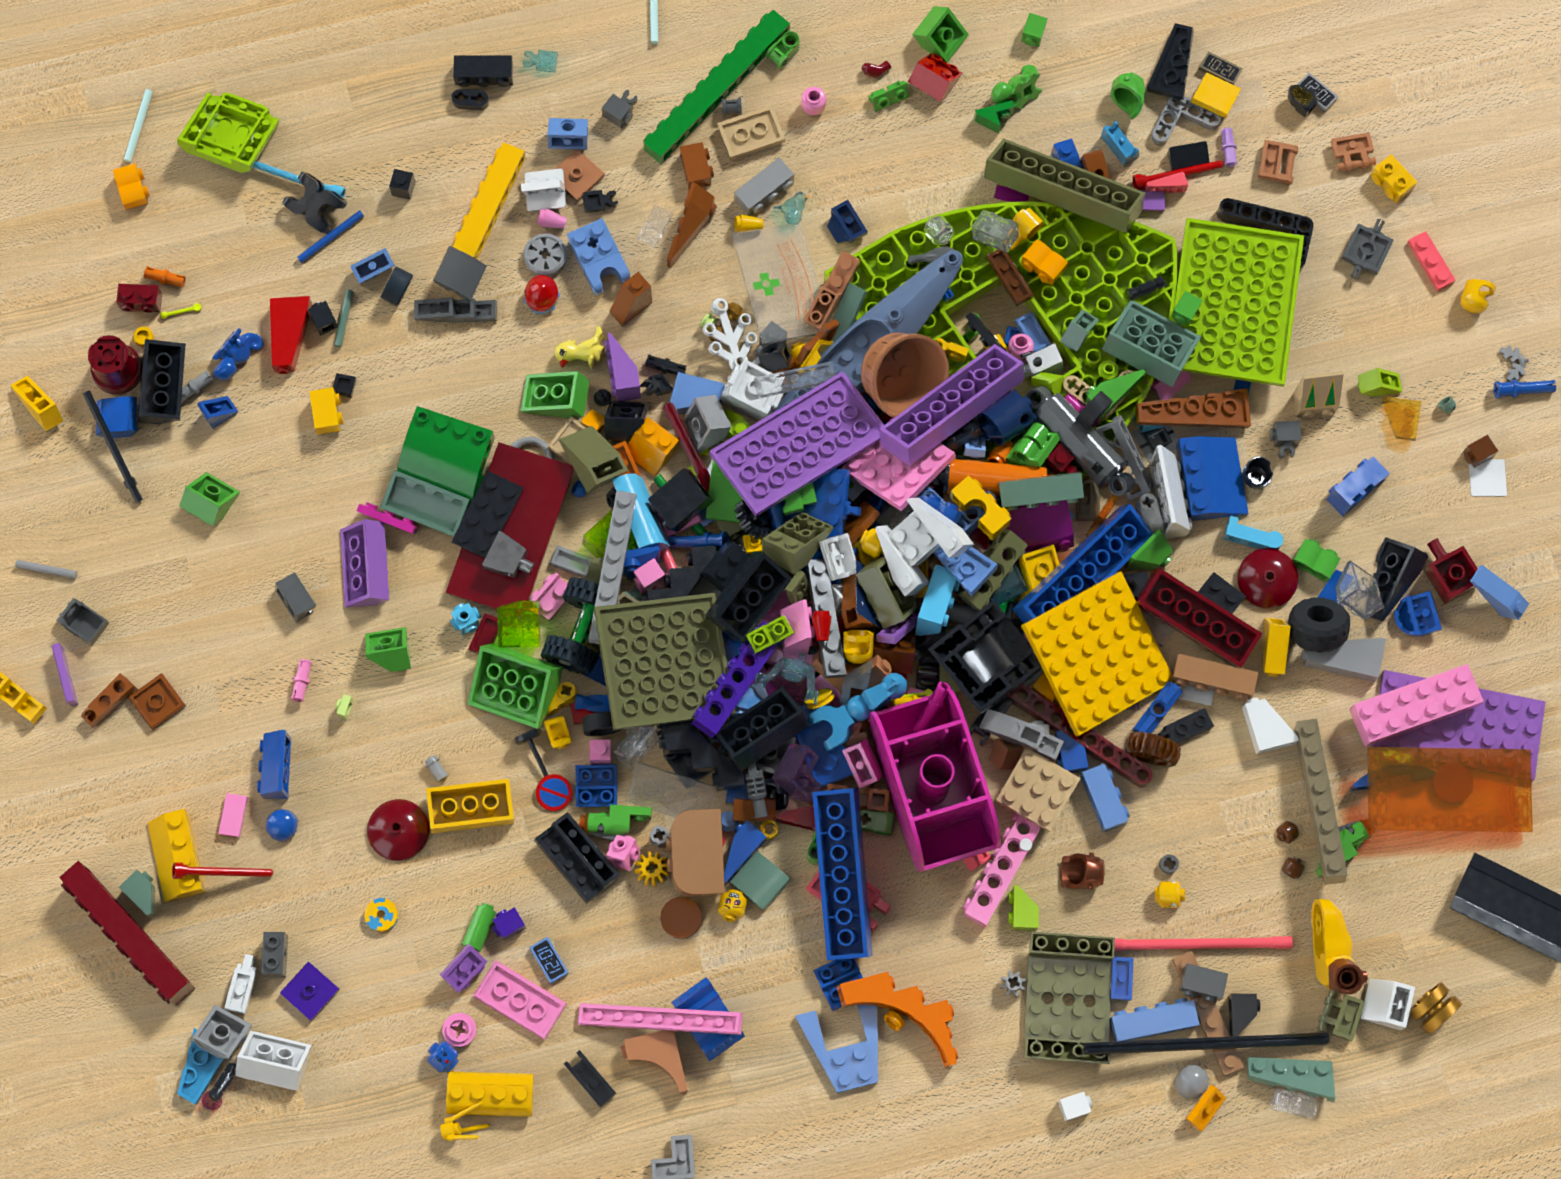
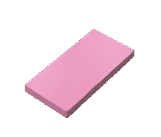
[473,960,567,1040]

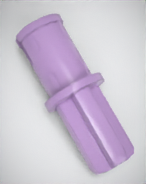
[1221,127,1237,167]

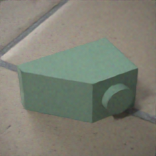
[1060,309,1099,351]
[119,870,155,919]

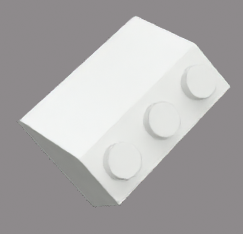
[235,1031,312,1091]

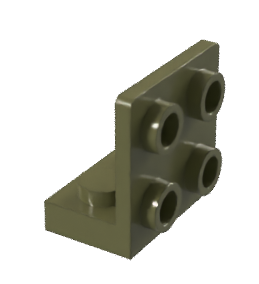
[781,568,811,605]

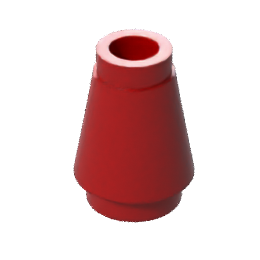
[811,611,832,641]

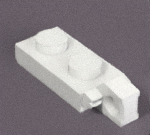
[224,954,257,1015]

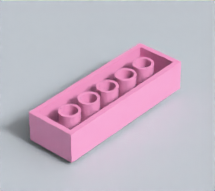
[1349,664,1484,747]

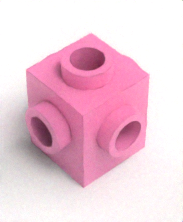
[606,835,640,871]

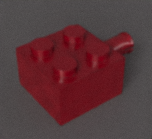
[1424,538,1478,604]

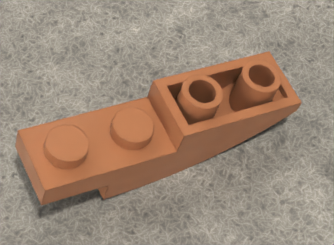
[804,251,862,330]

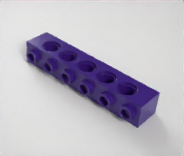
[692,621,779,738]

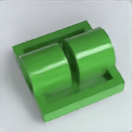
[1006,423,1060,467]

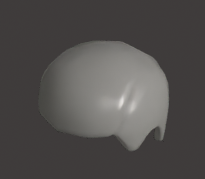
[1175,1065,1209,1099]

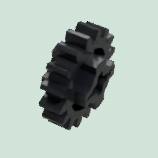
[734,500,773,540]

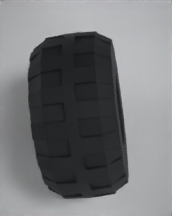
[1288,597,1350,653]

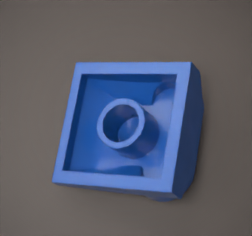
[622,546,661,580]

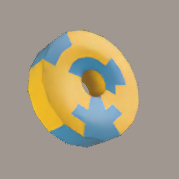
[364,898,398,932]

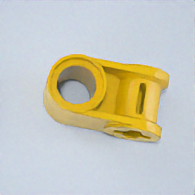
[546,682,578,716]

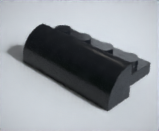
[534,812,620,904]

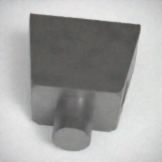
[482,531,535,578]

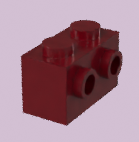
[116,283,162,313]

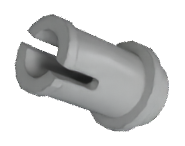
[425,755,448,783]

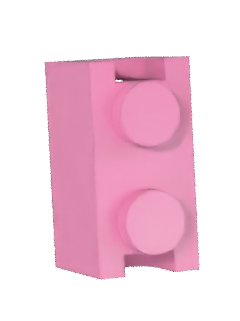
[842,738,884,788]

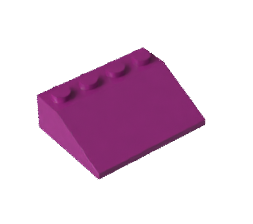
[989,500,1074,564]

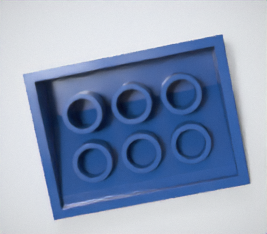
[1176,436,1249,521]

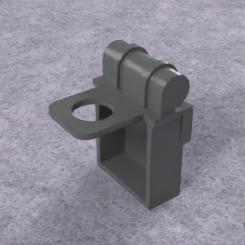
[56,598,109,645]

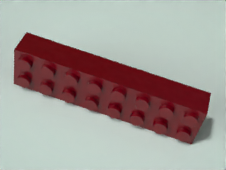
[59,860,195,1006]

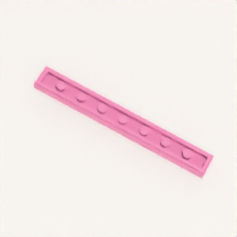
[578,1003,743,1035]

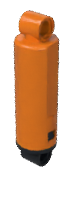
[928,459,1051,498]

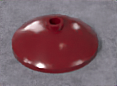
[1237,548,1298,609]
[367,799,430,861]

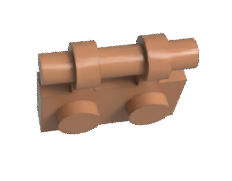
[1330,132,1376,172]

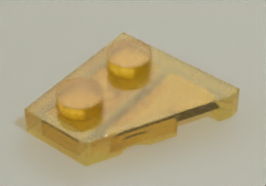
[1382,396,1421,441]

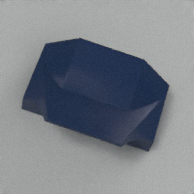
[827,200,868,243]

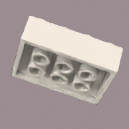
[1149,445,1192,539]

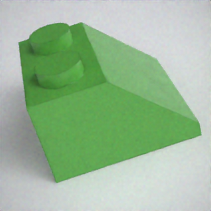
[912,6,969,63]
[179,472,240,526]

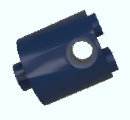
[978,389,1038,446]

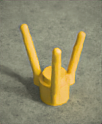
[440,1101,490,1142]

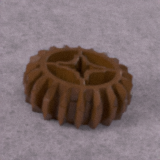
[1125,732,1181,767]

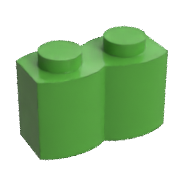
[1292,539,1341,582]

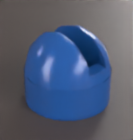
[571,480,587,498]

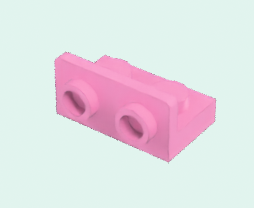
[530,572,567,622]

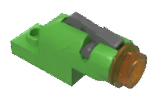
[579,805,652,841]
[1315,819,1375,877]

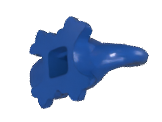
[212,328,264,380]

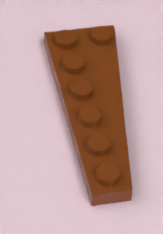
[1135,388,1251,428]

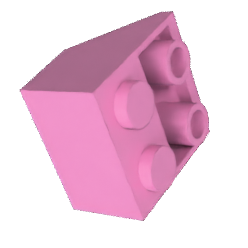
[778,600,814,656]

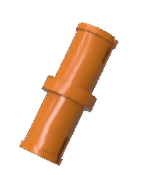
[144,266,186,288]

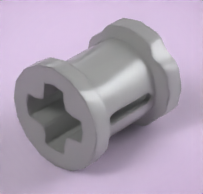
[650,825,669,848]

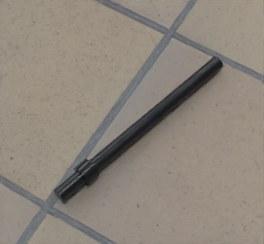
[83,390,143,503]

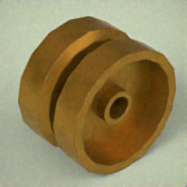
[1409,982,1462,1034]

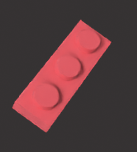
[1408,231,1456,291]

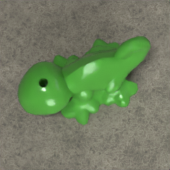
[991,65,1042,109]

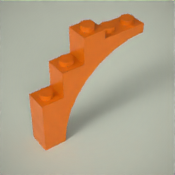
[837,972,958,1068]

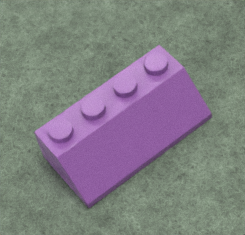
[340,519,389,608]

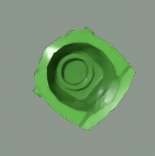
[1110,72,1145,120]

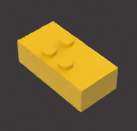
[426,779,514,834]

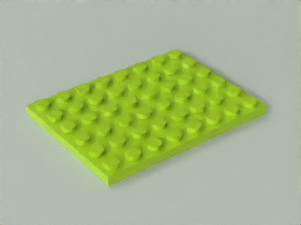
[1172,218,1304,387]

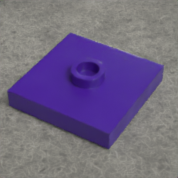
[280,961,340,1021]

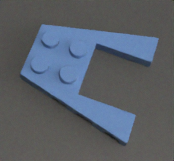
[795,1005,878,1093]

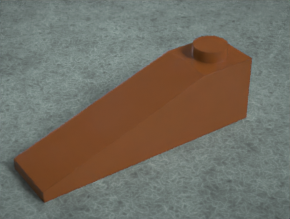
[667,182,717,268]

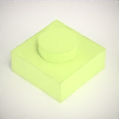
[335,694,354,720]

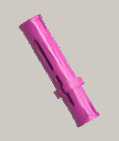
[913,682,951,733]

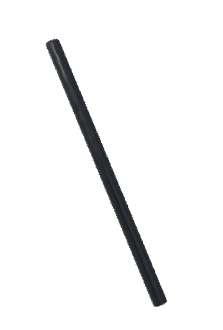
[1083,1032,1329,1055]

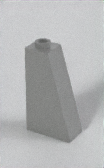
[1301,638,1386,682]

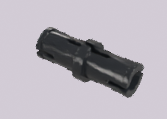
[645,354,687,375]

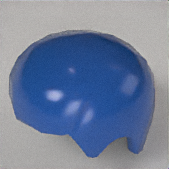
[266,809,298,841]

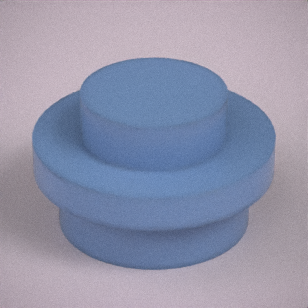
[721,811,738,832]

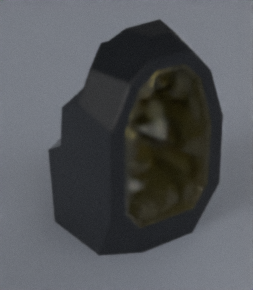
[1287,85,1319,117]

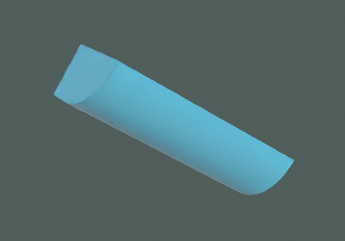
[612,474,670,552]

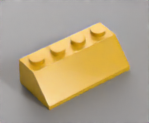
[148,809,206,903]

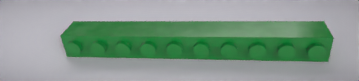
[643,10,790,165]

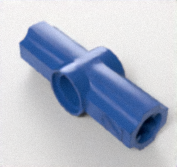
[1132,681,1183,734]

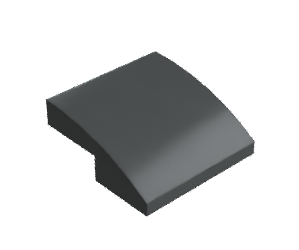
[433,246,487,300]

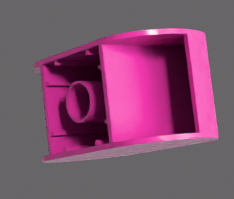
[869,689,1001,872]

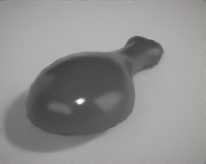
[908,247,955,265]

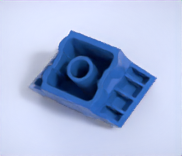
[671,977,745,1061]

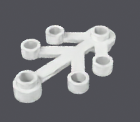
[702,298,757,370]

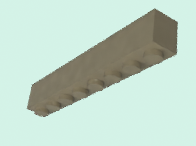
[1294,719,1348,885]

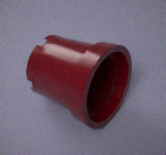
[88,335,142,395]

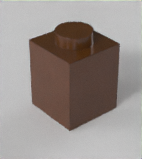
[1463,434,1498,468]

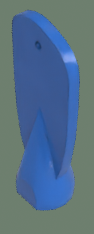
[575,694,610,713]

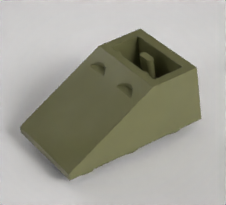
[559,426,628,493]
[762,512,833,574]

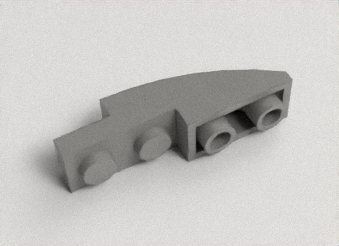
[979,709,1064,761]

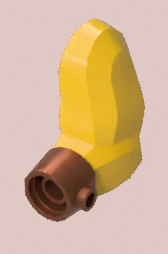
[1311,899,1368,995]

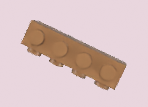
[1171,654,1259,701]

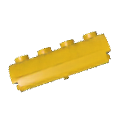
[446,1071,534,1117]

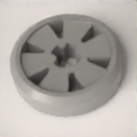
[523,234,567,277]

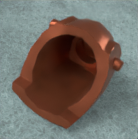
[1060,853,1105,890]

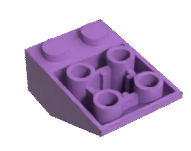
[605,333,641,401]

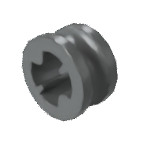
[1159,854,1179,874]

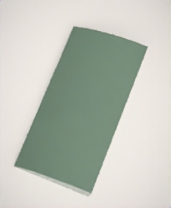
[380,470,470,537]

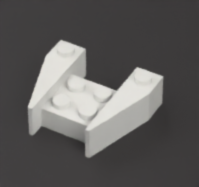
[875,498,973,596]

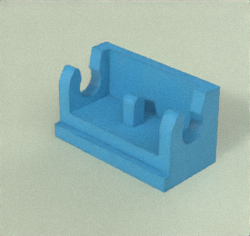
[1101,121,1140,166]

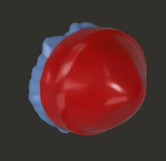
[523,275,560,314]

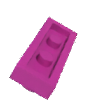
[356,502,419,534]

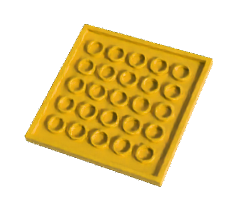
[1021,571,1174,736]

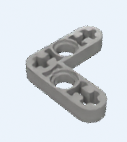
[1151,96,1221,145]

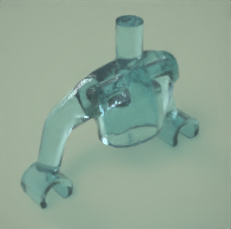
[754,653,819,704]

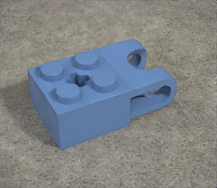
[567,218,630,295]

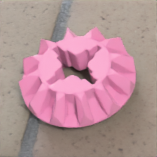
[442,1013,476,1047]

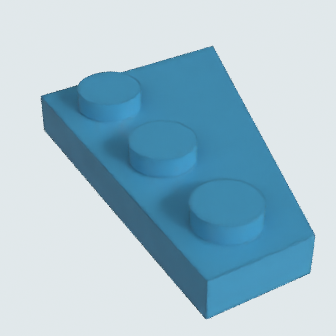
[177,1028,225,1105]

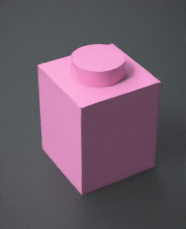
[590,739,611,765]

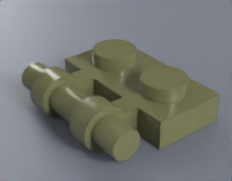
[1317,990,1365,1042]

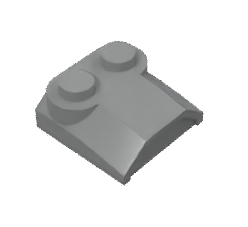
[192,1005,251,1060]

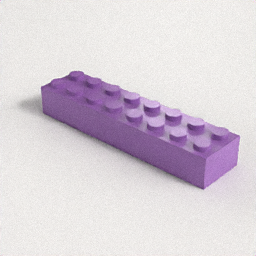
[879,344,1024,466]

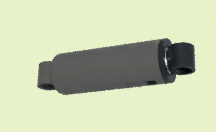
[1026,386,1135,496]

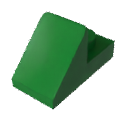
[974,100,1015,133]

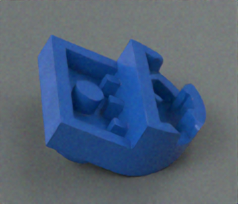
[1394,591,1442,637]

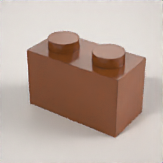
[680,142,714,189]

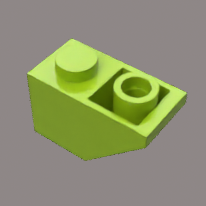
[1008,885,1039,931]

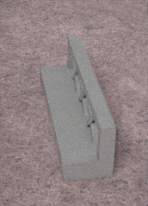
[1096,415,1154,500]

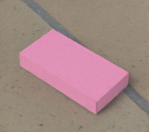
[218,793,248,838]

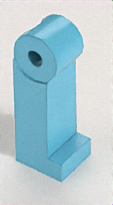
[1223,516,1283,550]

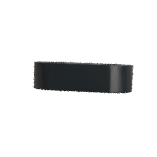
[451,89,489,110]

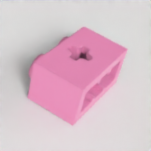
[633,558,665,594]

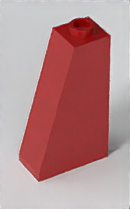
[270,296,312,374]

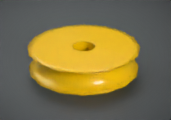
[804,688,835,709]

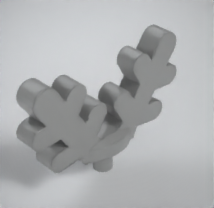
[1499,345,1529,382]

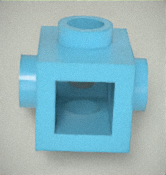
[450,603,481,636]

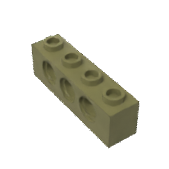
[955,529,1028,610]

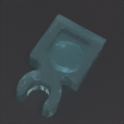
[523,50,558,73]

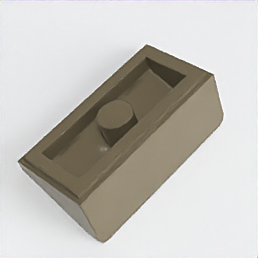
[1076,480,1100,521]

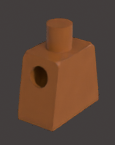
[1080,149,1110,179]

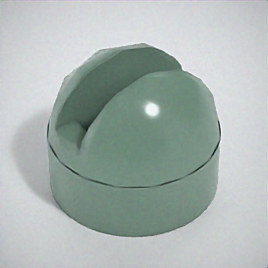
[1438,396,1456,414]

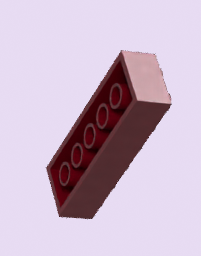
[1136,568,1263,668]

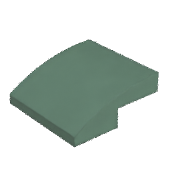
[730,851,791,911]

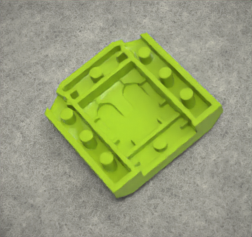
[177,93,279,173]

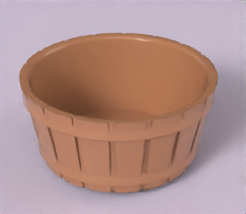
[861,333,949,418]

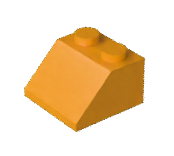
[628,417,680,477]

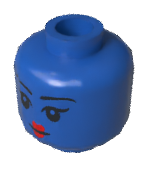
[427,1041,459,1073]

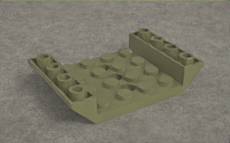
[1024,932,1115,1064]

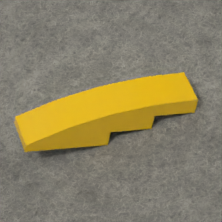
[0,672,47,724]

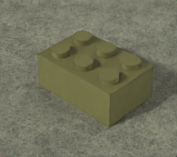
[856,555,919,629]

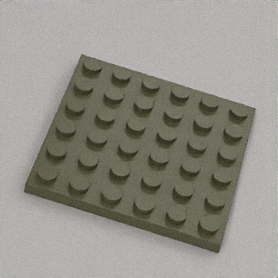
[594,593,736,730]

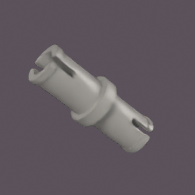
[181,370,214,404]

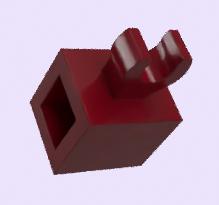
[1043,444,1079,475]

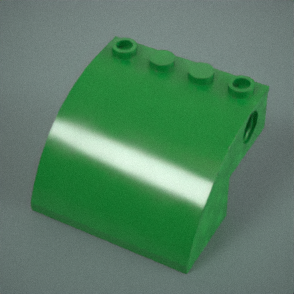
[397,406,495,512]

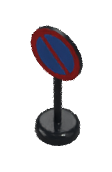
[513,728,573,811]

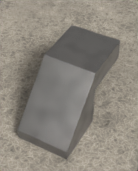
[840,662,872,705]

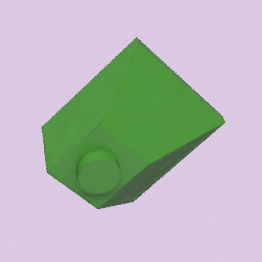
[1126,529,1173,570]
[365,627,411,672]

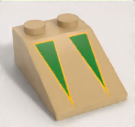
[1293,371,1344,419]

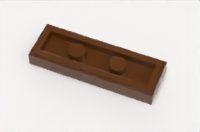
[986,247,1034,307]

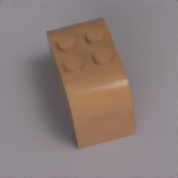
[666,809,725,897]

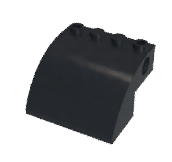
[928,600,1042,714]

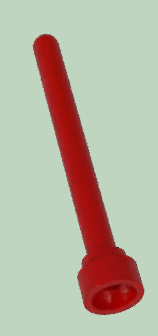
[1132,160,1224,190]
[172,862,273,879]

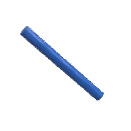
[297,210,364,263]

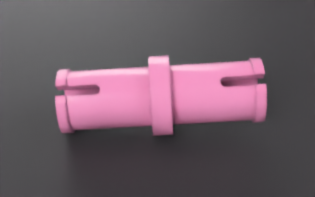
[291,659,312,702]

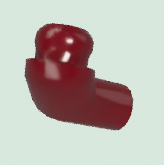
[861,61,891,78]

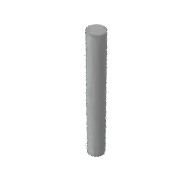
[15,560,77,579]

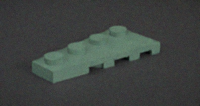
[1247,1057,1335,1103]

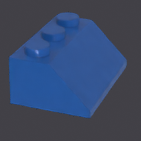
[257,730,292,799]

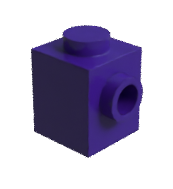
[492,907,526,941]

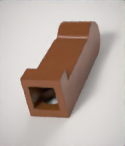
[81,673,138,728]

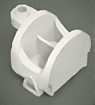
[720,356,785,420]

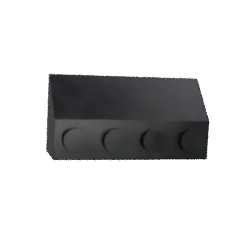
[137,339,186,424]

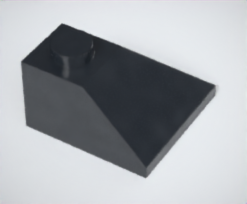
[604,401,650,442]

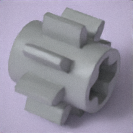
[1000,970,1026,997]

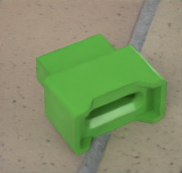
[783,482,818,516]

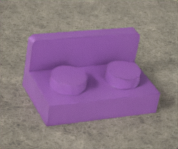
[439,944,488,993]

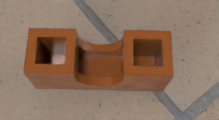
[827,784,890,812]

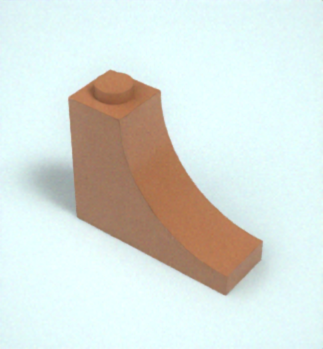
[812,650,892,700]
[621,1030,688,1094]

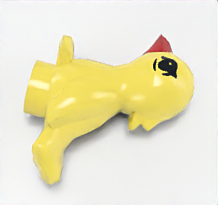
[555,326,605,368]

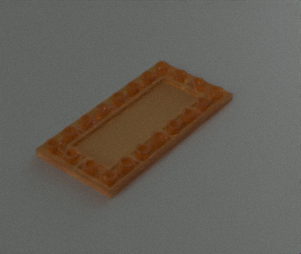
[1367,747,1533,832]

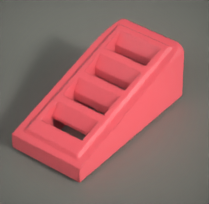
[1144,172,1188,193]

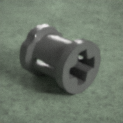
[721,97,742,116]

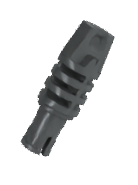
[744,762,768,819]

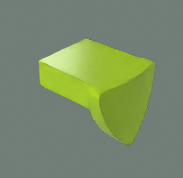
[1031,372,1064,395]

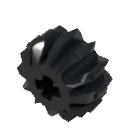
[916,657,939,692]

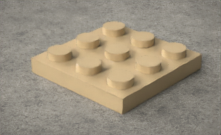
[996,747,1081,832]

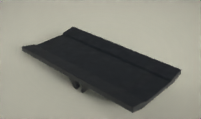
[1449,853,1561,963]

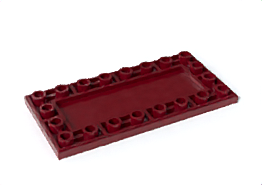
[446,442,574,618]

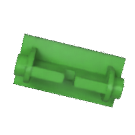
[868,80,910,112]

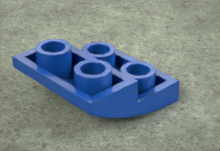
[575,764,617,807]
[813,958,863,1012]

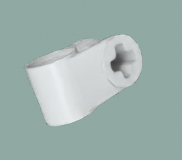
[1136,493,1164,532]

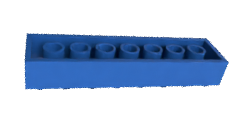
[1012,504,1154,623]
[812,788,873,960]

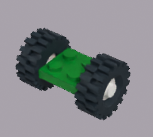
[540,577,599,674]

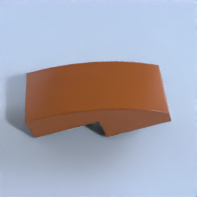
[733,798,776,821]

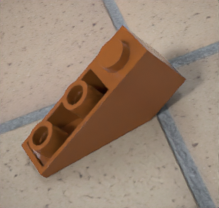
[841,574,874,630]

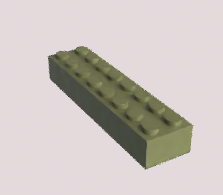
[984,138,1146,233]

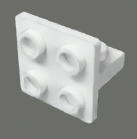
[521,169,566,212]

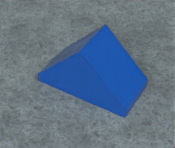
[197,396,238,429]

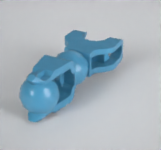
[807,673,907,751]

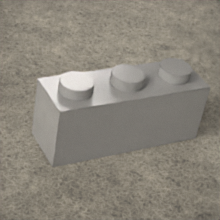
[734,158,794,216]

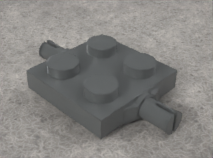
[1341,219,1394,279]

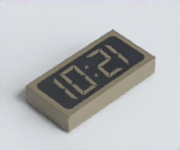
[1199,51,1243,85]

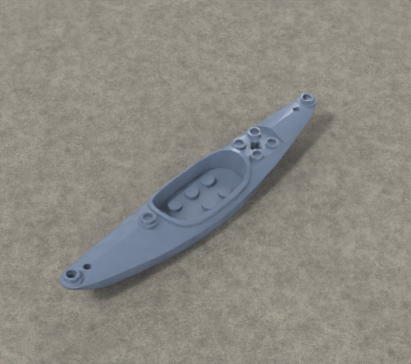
[771,250,963,414]

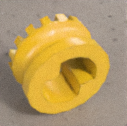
[760,820,779,839]

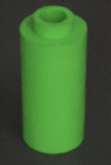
[461,903,496,952]

